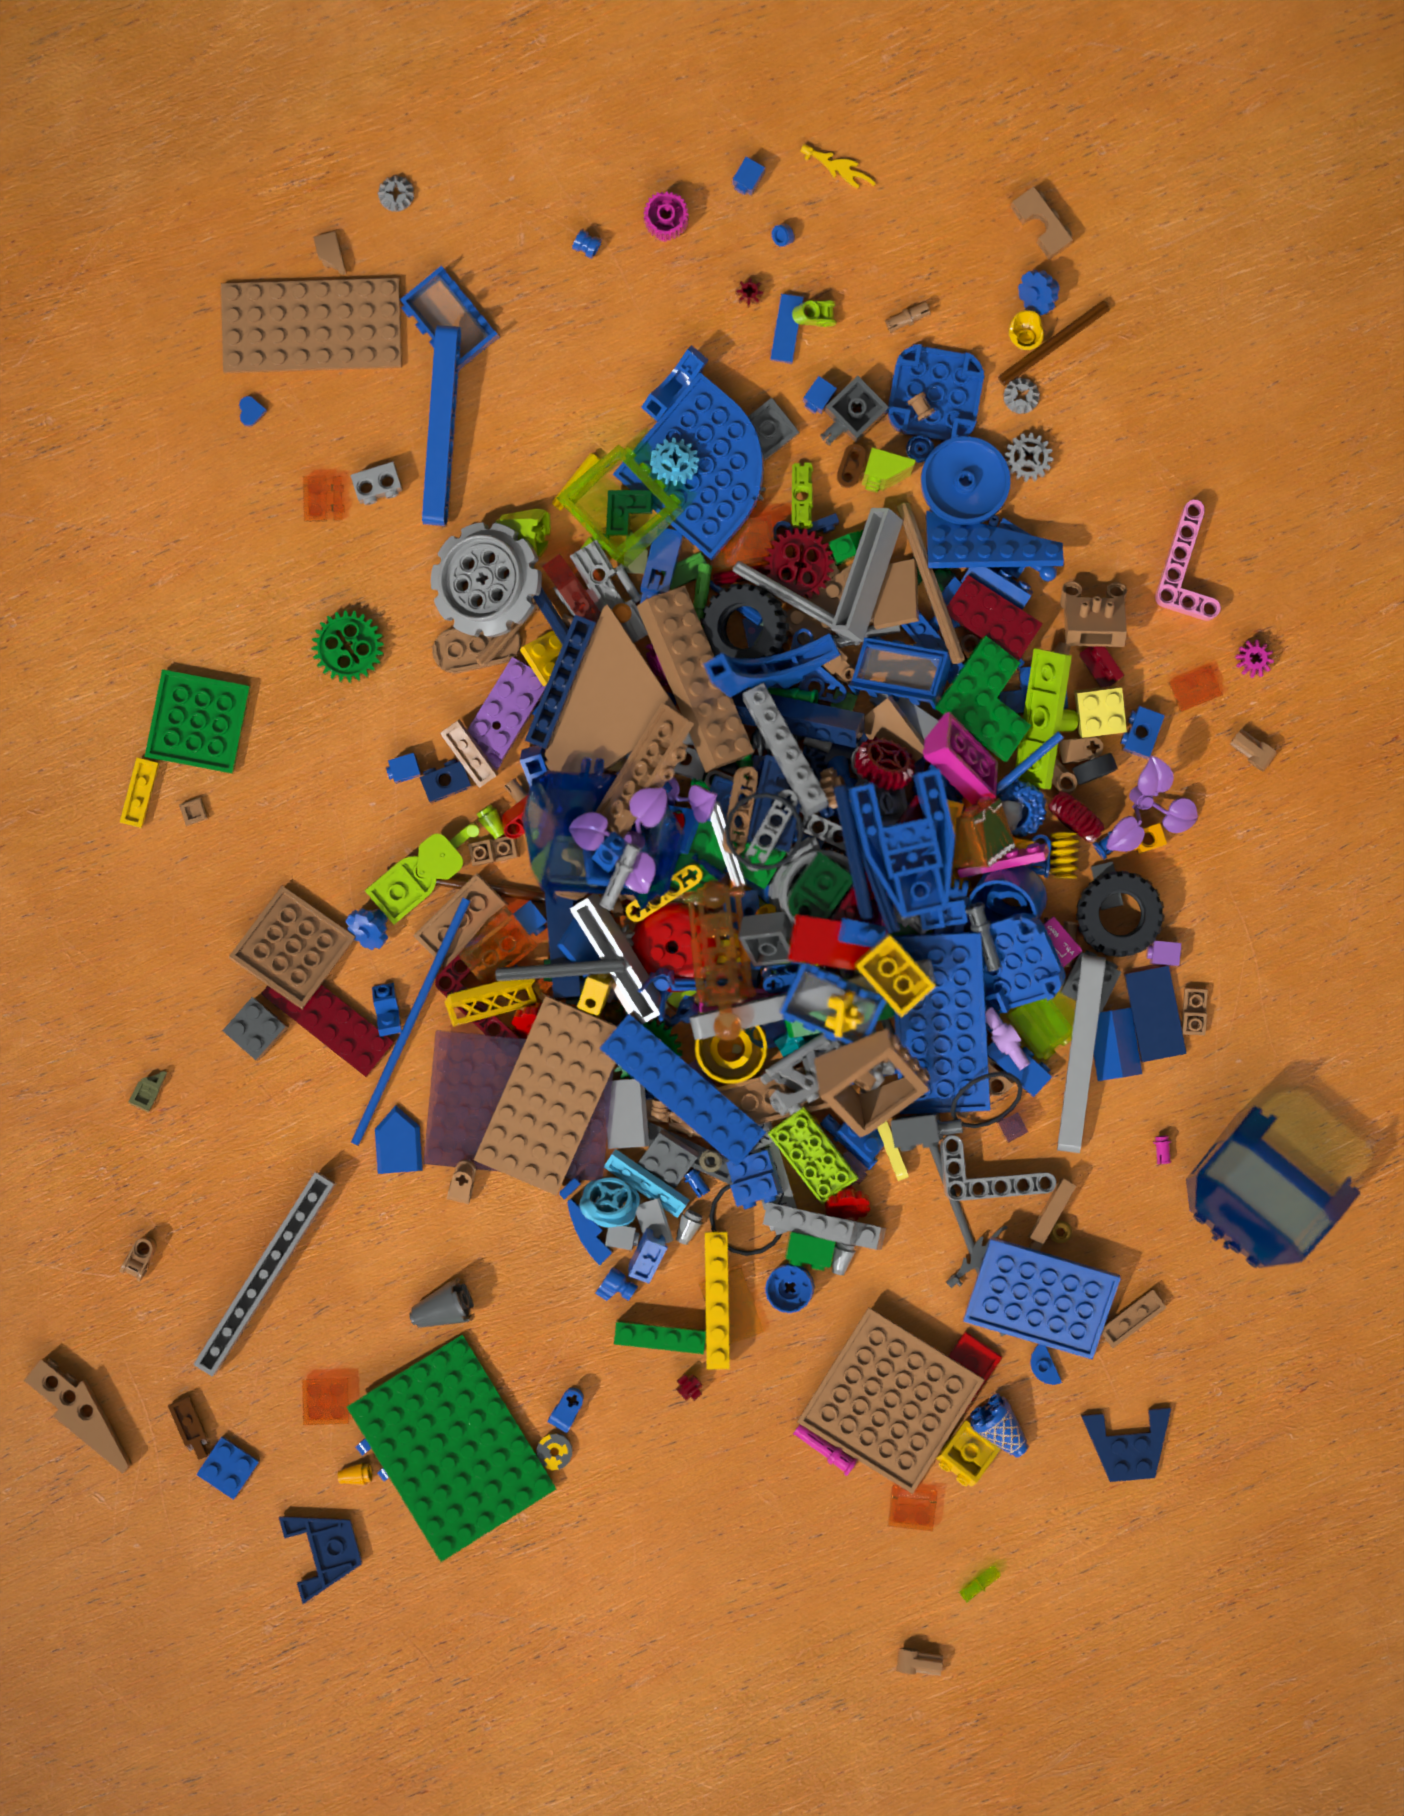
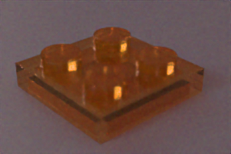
[302,1378,349,1425]

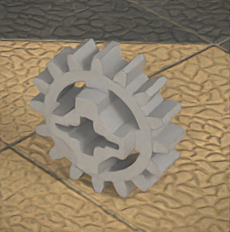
[1004,433,1053,482]

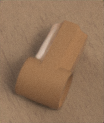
[1230,729,1277,772]
[1052,759,1077,795]
[896,1647,943,1676]

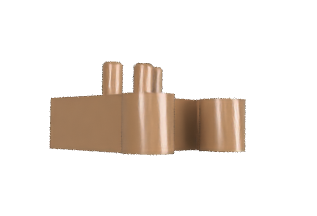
[1060,581,1127,647]

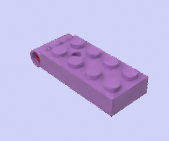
[468,657,546,771]

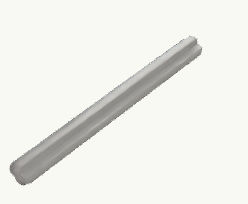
[733,561,835,627]

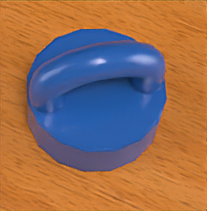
[772,223,794,247]

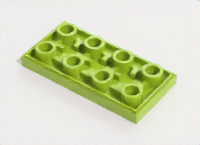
[767,1106,858,1204]

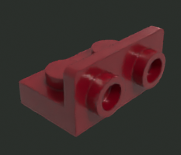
[1079,646,1125,687]

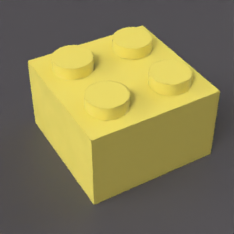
[1074,685,1127,738]

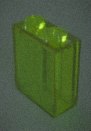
[1005,998,1073,1060]

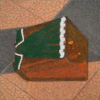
[954,796,1016,868]

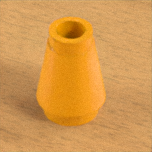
[338,1462,373,1485]

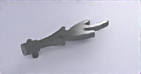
[946,1225,1008,1288]

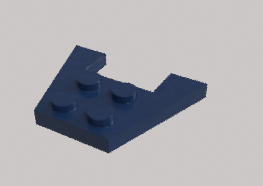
[1081,1408,1171,1482]
[279,1516,363,1604]

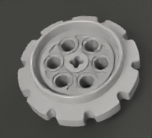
[431,523,542,637]

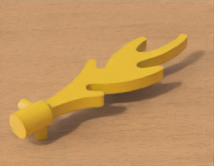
[800,144,875,189]

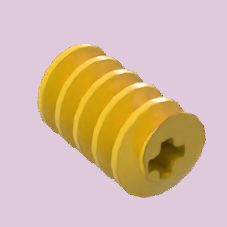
[1049,832,1079,879]

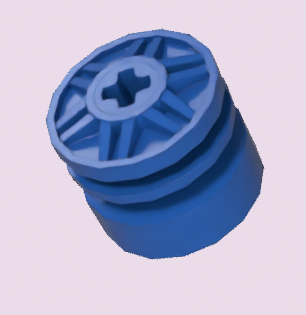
[765,1263,815,1313]

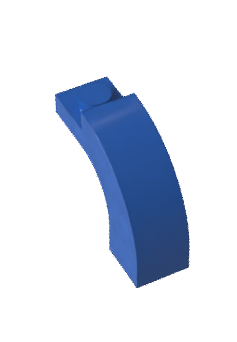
[641,345,708,422]

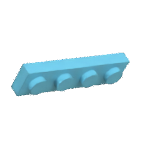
[604,1149,690,1218]

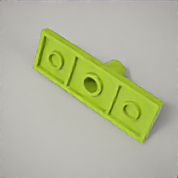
[1015,648,1079,789]

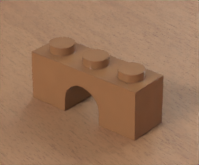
[1010,186,1073,261]

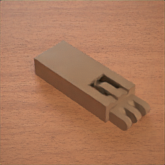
[1028,1178,1076,1251]

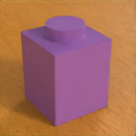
[1146,941,1181,966]

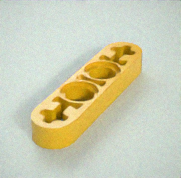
[626,864,703,921]

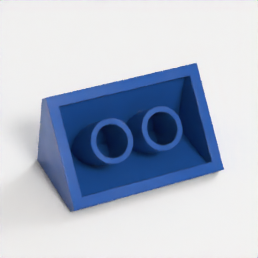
[1093,1008,1142,1081]

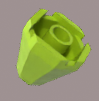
[495,509,551,557]

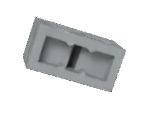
[350,462,403,505]

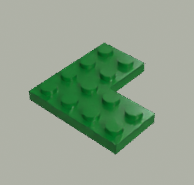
[935,636,1031,762]
[666,821,786,905]

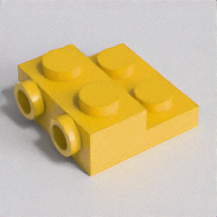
[936,1420,1001,1487]

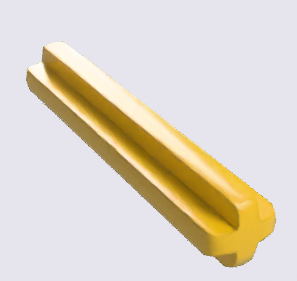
[552,453,600,510]

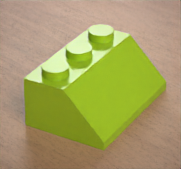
[862,448,915,493]

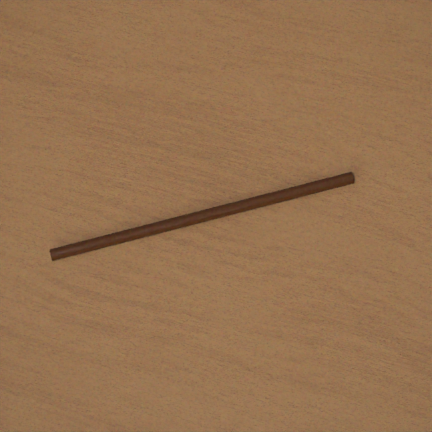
[387,866,650,916]

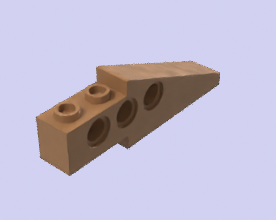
[24,1358,132,1474]

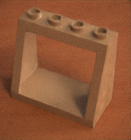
[814,1029,930,1137]

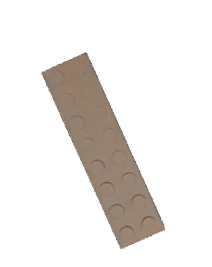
[637,586,754,772]

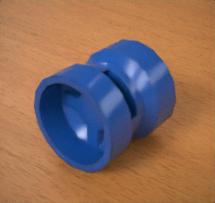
[572,229,602,259]

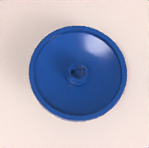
[921,436,1010,525]

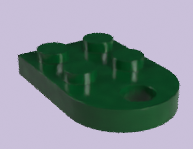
[787,852,853,919]

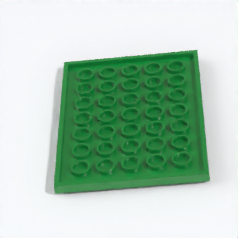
[346,1335,557,1563]

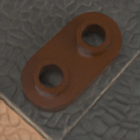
[837,444,866,488]

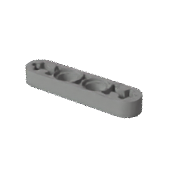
[745,790,797,871]

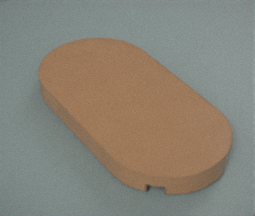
[432,628,521,674]

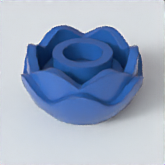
[906,435,934,463]

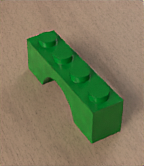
[614,1320,706,1354]

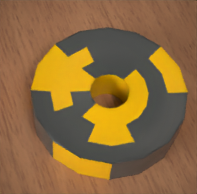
[537,1433,572,1470]

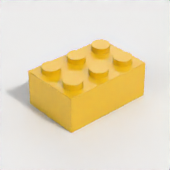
[854,933,936,1017]

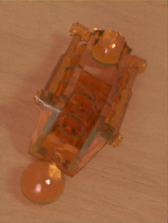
[682,880,756,1041]

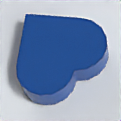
[239,396,267,427]

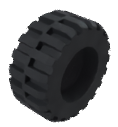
[700,584,789,659]
[1076,871,1165,957]

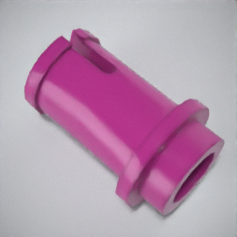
[1153,1135,1171,1164]

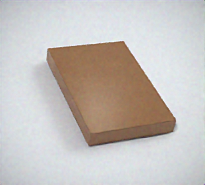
[873,559,919,630]
[864,696,925,763]

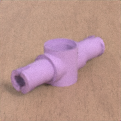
[985,1007,1030,1070]

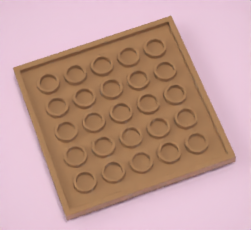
[797,1307,984,1494]

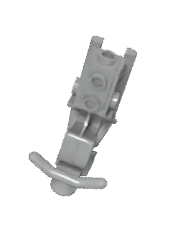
[760,1024,895,1116]

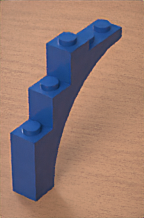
[703,633,841,697]

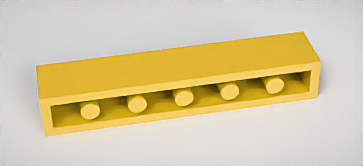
[705,1231,729,1369]

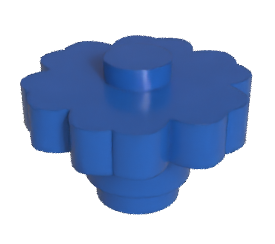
[1018,269,1060,315]
[346,908,388,950]

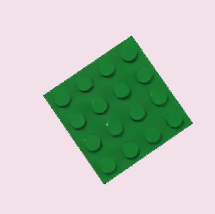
[144,669,251,774]

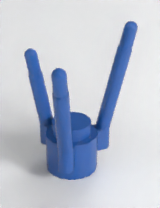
[638,968,676,1021]

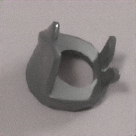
[983,801,1023,830]

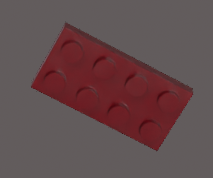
[947,575,1043,661]

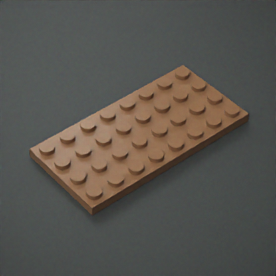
[221,278,402,373]
[474,995,618,1196]

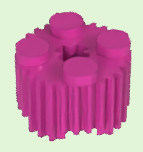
[644,192,688,241]

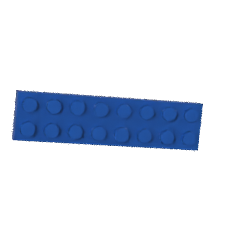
[599,1014,766,1167]

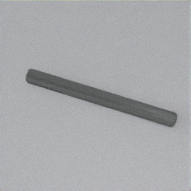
[495,959,626,981]

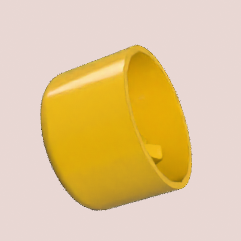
[695,1025,767,1083]

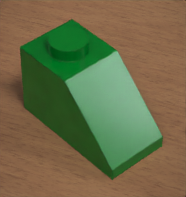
[827,530,864,566]

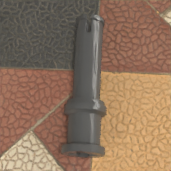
[965,902,1002,971]

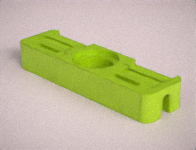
[792,463,813,529]

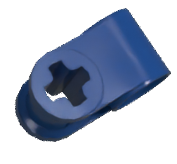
[1026,834,1051,878]
[762,962,806,993]
[547,1387,583,1433]

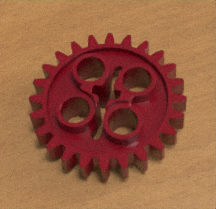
[762,528,834,599]

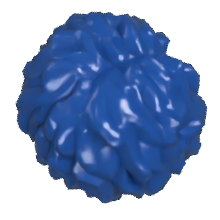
[996,779,1046,837]

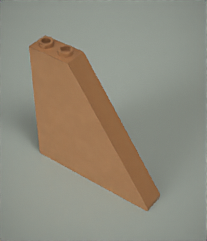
[545,605,681,793]

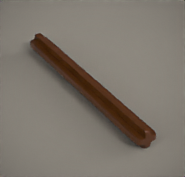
[998,300,1110,386]

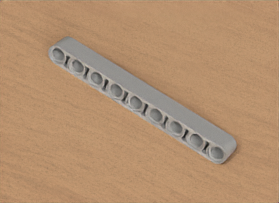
[1057,955,1106,1153]

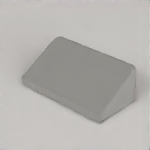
[636,1198,673,1243]

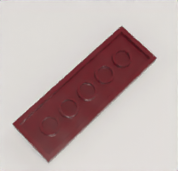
[261,984,394,1077]

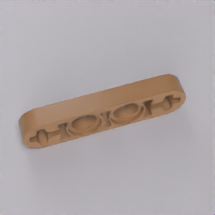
[723,767,758,854]

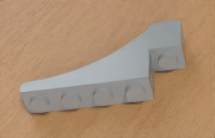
[763,1202,886,1250]

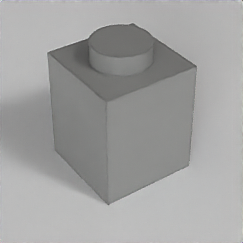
[605,1225,639,1250]

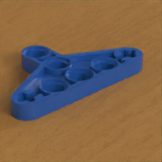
[771,629,847,703]

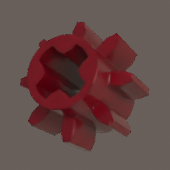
[736,278,763,308]
[676,1373,703,1401]

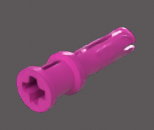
[793,1424,858,1476]

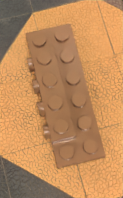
[595,702,694,839]

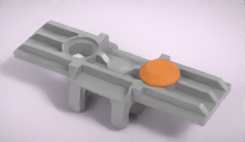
[570,540,648,643]

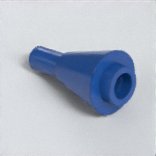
[827,756,853,790]

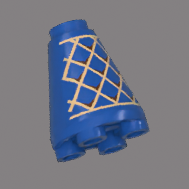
[970,1393,1029,1458]

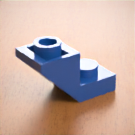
[372,983,402,1036]

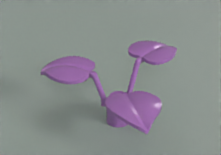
[1106,756,1198,852]
[667,776,717,823]
[569,788,667,894]

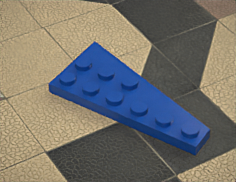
[926,511,1064,568]

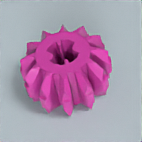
[1235,640,1274,678]

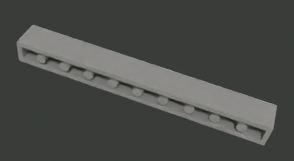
[193,1171,337,1377]

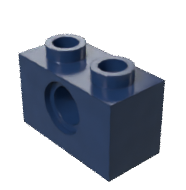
[420,759,473,804]

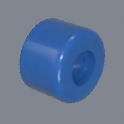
[968,865,1047,924]

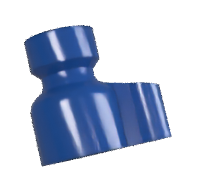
[595,1267,638,1301]

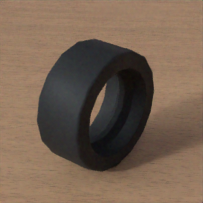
[1072,753,1118,785]

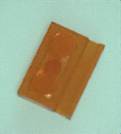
[1168,665,1223,712]

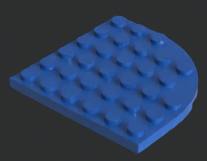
[613,373,764,560]

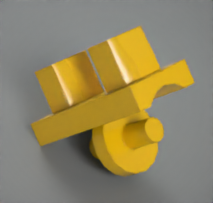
[826,991,864,1038]

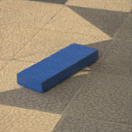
[770,294,803,364]

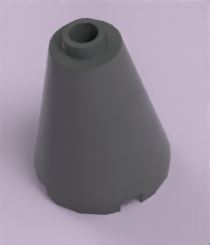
[409,1278,475,1328]

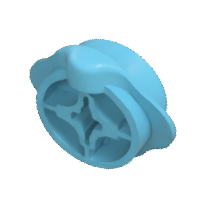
[580,1178,640,1227]

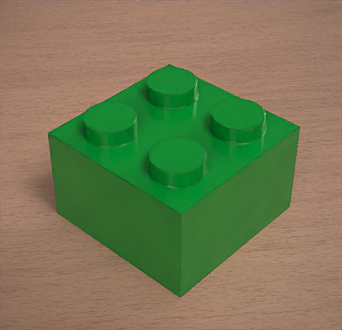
[785,1231,836,1271]

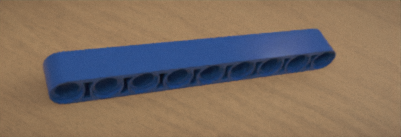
[422,325,461,526]

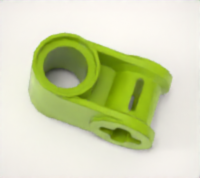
[792,300,836,327]

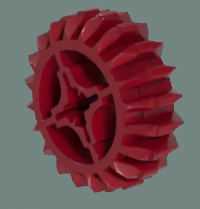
[854,737,916,791]
[1048,791,1105,843]

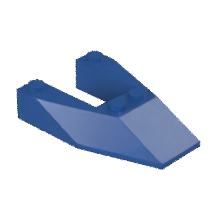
[848,769,955,918]

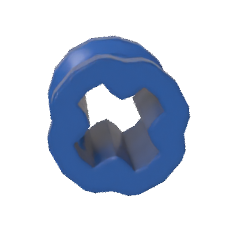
[1092,831,1113,860]

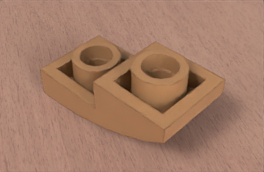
[468,837,519,866]
[1182,987,1208,1035]

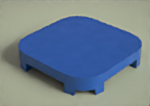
[888,344,984,441]
[969,913,1065,1013]

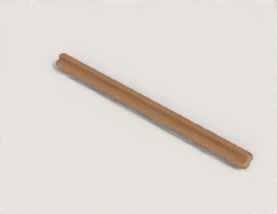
[897,502,965,664]

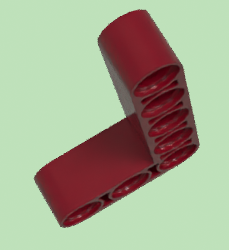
[435,940,521,1055]

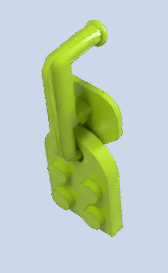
[365,823,480,925]

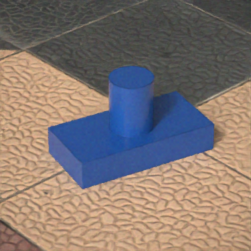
[838,918,886,947]

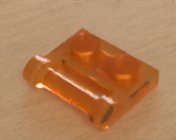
[888,1485,937,1532]

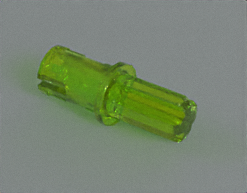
[959,1566,1001,1603]

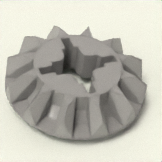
[378,175,414,212]
[1004,378,1040,414]

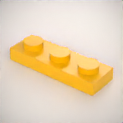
[120,757,159,828]

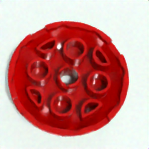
[631,902,719,992]

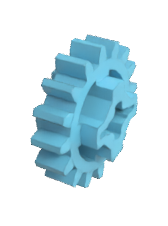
[650,438,699,486]

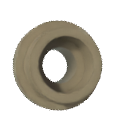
[700,1150,722,1172]

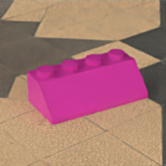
[923,712,998,805]

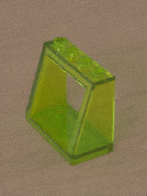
[557,445,684,567]

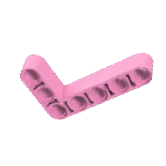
[1155,500,1221,621]

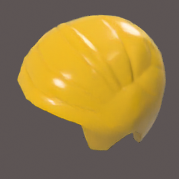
[1008,310,1044,350]

